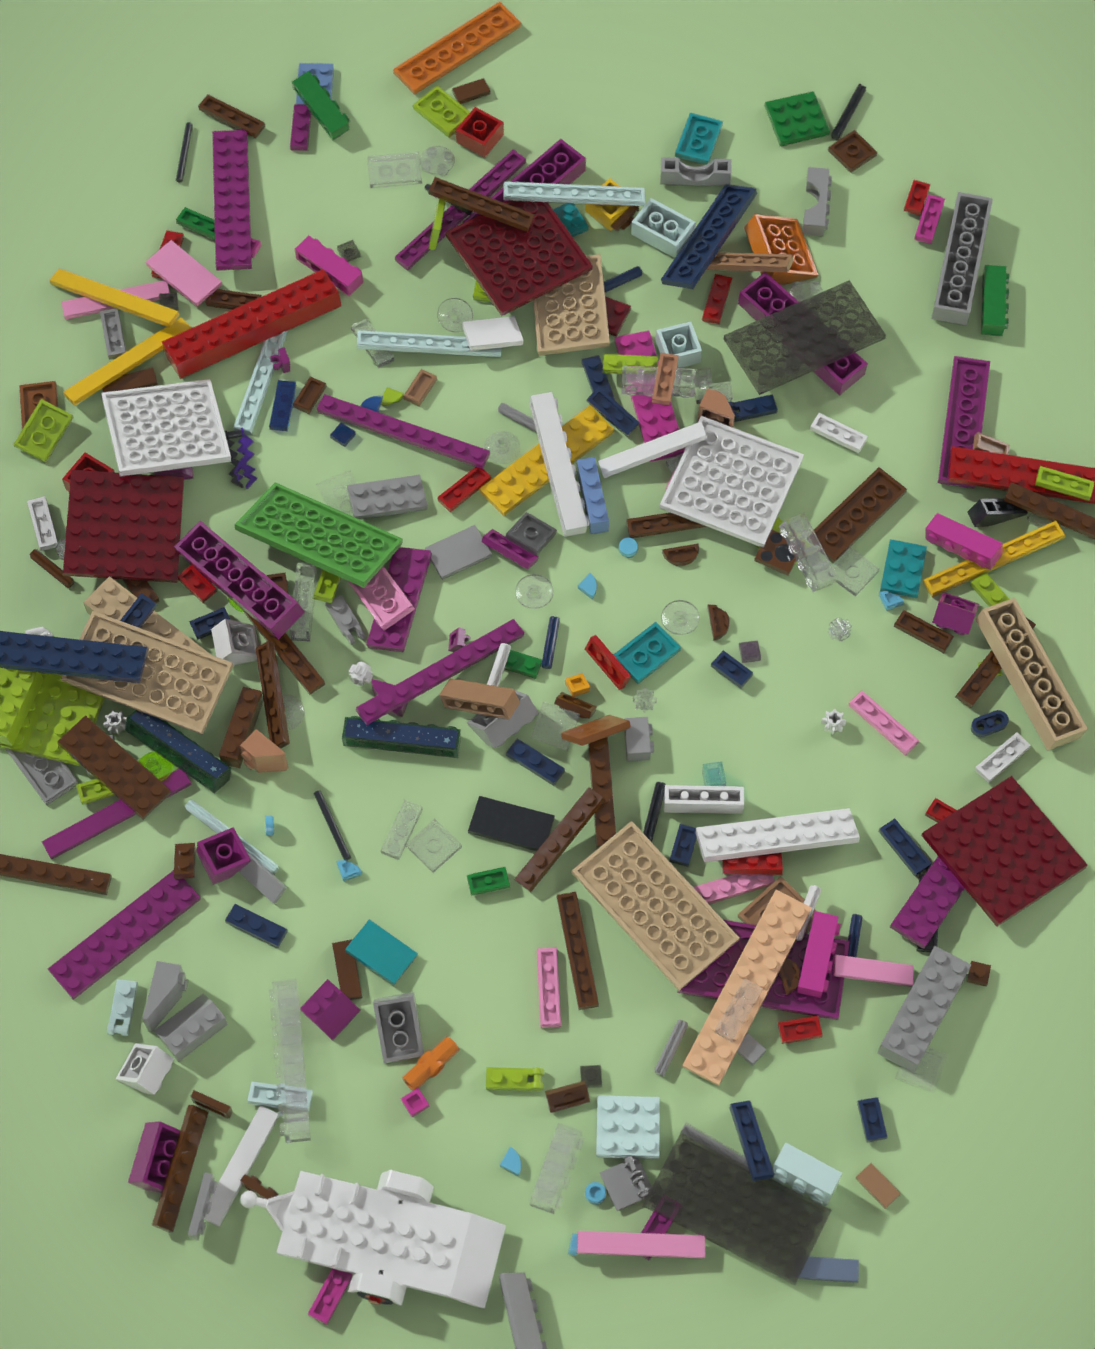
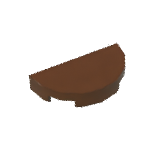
[611,206,639,231]
[662,543,699,566]
[707,604,729,641]
[779,958,801,996]

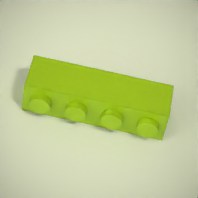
[0,670,44,746]

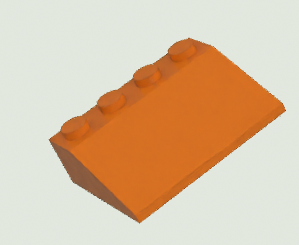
[744,214,819,285]

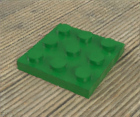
[765,91,830,146]

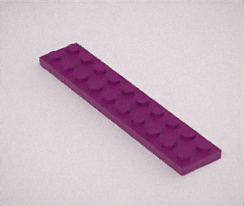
[212,130,252,271]

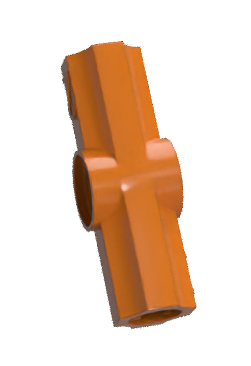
[402,1036,460,1090]

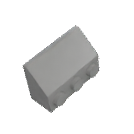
[467,690,539,748]
[154,994,228,1062]

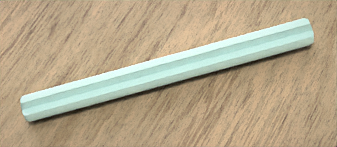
[185,800,279,875]

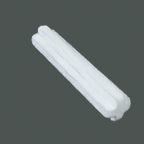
[487,643,511,687]
[796,885,821,941]

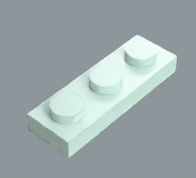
[247,1081,313,1112]

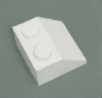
[211,619,259,665]
[116,1043,174,1095]

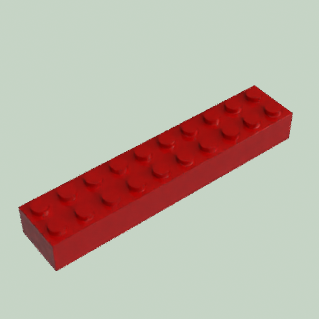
[162,269,342,379]

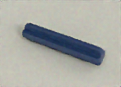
[604,266,643,292]
[542,616,560,669]
[848,914,863,957]

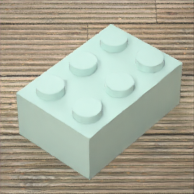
[631,198,695,258]
[773,1143,842,1205]

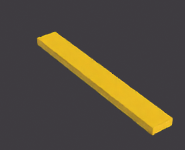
[50,268,179,328]
[63,318,191,406]
[923,521,1065,597]

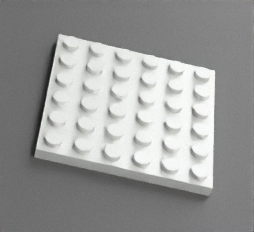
[102,379,231,476]
[659,416,804,548]

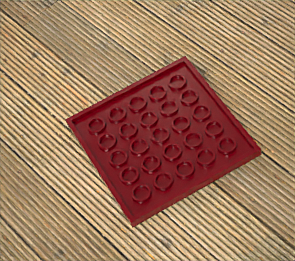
[445,200,593,316]
[63,470,184,583]
[921,776,1088,927]

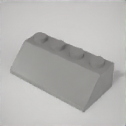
[499,1273,547,1349]

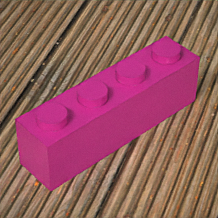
[295,235,363,296]
[925,513,1003,570]
[797,911,841,998]

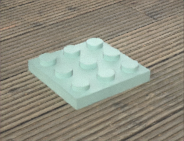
[596,1096,660,1159]

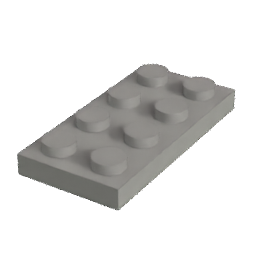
[347,475,428,520]

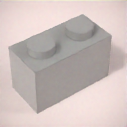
[624,717,654,761]

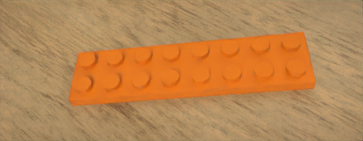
[393,1,521,94]

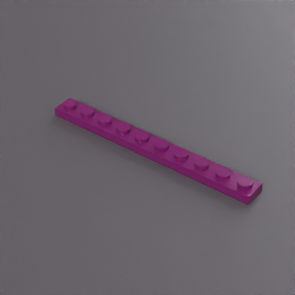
[395,149,526,270]
[317,394,490,469]
[356,619,525,725]

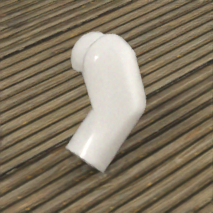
[25,627,53,637]

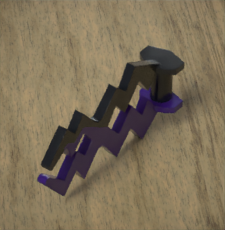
[225,427,257,489]

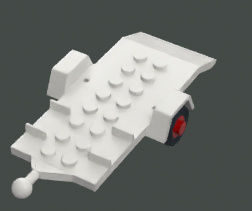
[240,1170,506,1308]

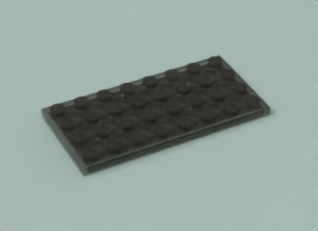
[724,280,886,395]
[643,1133,832,1285]

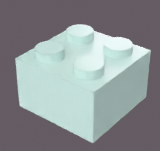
[656,322,702,368]

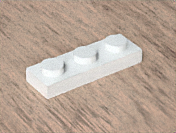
[810,413,868,454]
[27,496,59,551]
[975,732,1031,784]

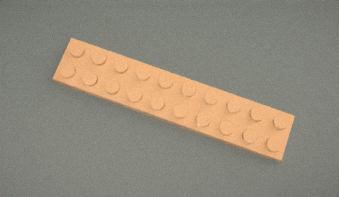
[682,890,812,1086]

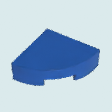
[361,396,383,412]

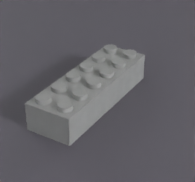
[877,946,971,1073]

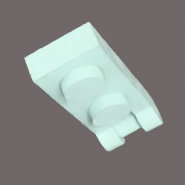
[107,979,138,1036]

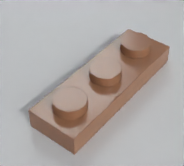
[652,353,679,405]

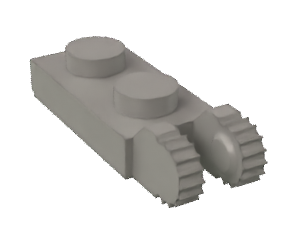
[325,595,365,645]

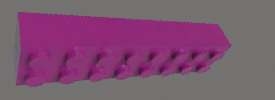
[463,139,586,223]
[738,272,868,396]
[174,520,305,639]

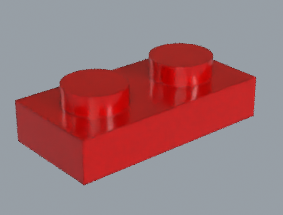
[904,180,930,216]
[178,565,217,603]
[778,1016,823,1044]

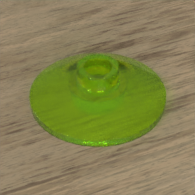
[138,751,173,782]

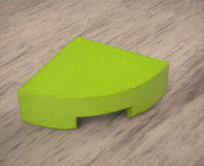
[381,387,404,406]

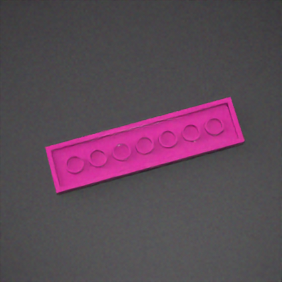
[614,330,685,462]

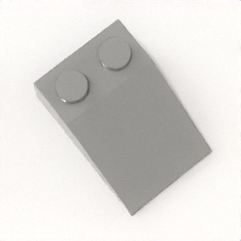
[142,961,188,1032]
[373,992,424,1063]

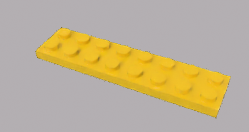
[479,405,614,516]

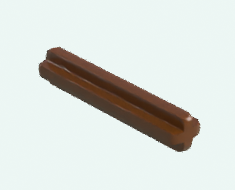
[30,549,75,588]

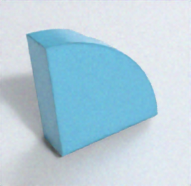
[578,573,597,599]
[879,591,904,611]
[337,860,362,881]
[500,1147,521,1176]

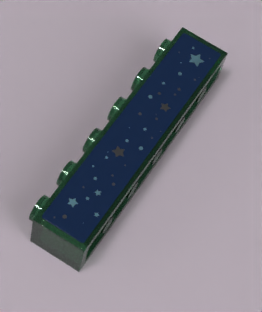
[125,710,232,793]
[342,716,461,758]

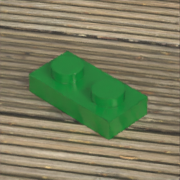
[504,650,542,679]
[467,867,510,896]

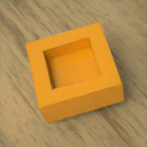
[565,673,590,697]

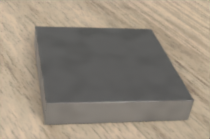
[505,512,557,556]

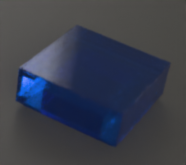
[330,422,356,447]

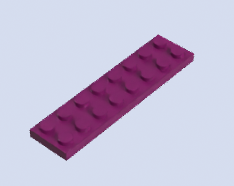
[938,356,990,489]
[48,870,201,1000]

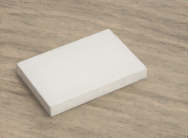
[462,316,523,351]

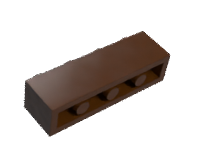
[219,686,264,769]

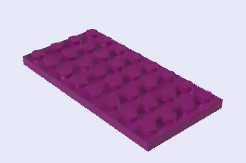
[677,920,850,1020]

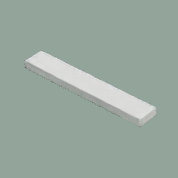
[598,421,708,478]
[204,1105,279,1227]

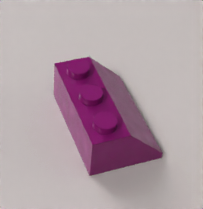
[128,1121,180,1193]

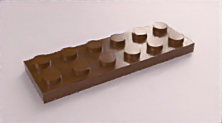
[805,467,907,563]
[58,715,171,820]

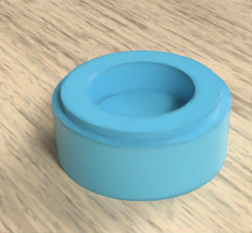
[619,538,638,557]
[265,816,274,836]
[585,1182,606,1205]
[568,1233,577,1256]

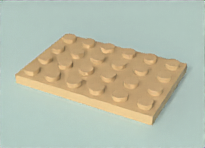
[533,254,610,356]

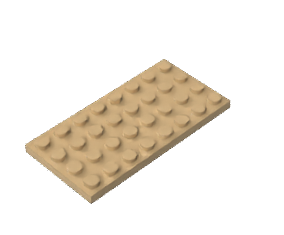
[61,611,234,735]
[572,821,739,991]

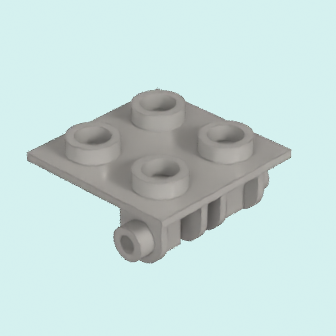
[600,1156,655,1211]

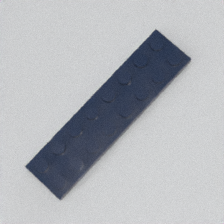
[661,184,757,289]
[0,631,148,684]

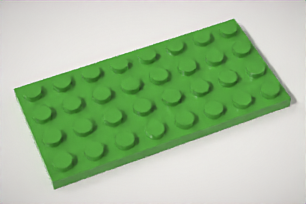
[235,482,403,588]

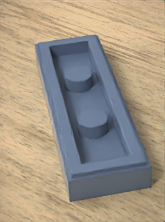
[794,1256,859,1283]

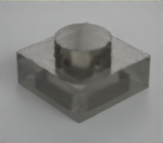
[337,240,361,262]
[159,293,178,311]
[580,1065,602,1088]

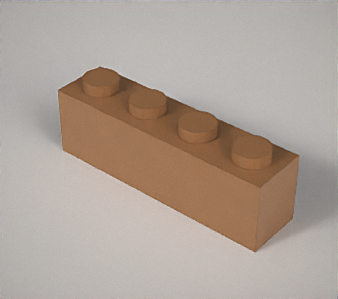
[439,678,520,720]

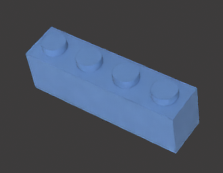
[576,457,609,534]

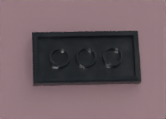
[468,796,555,851]

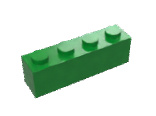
[292,71,350,141]
[981,265,1009,336]

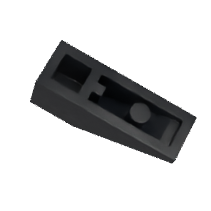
[967,498,1028,527]

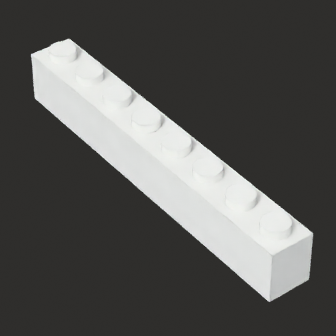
[529,392,589,537]

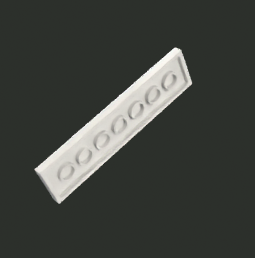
[696,808,860,862]

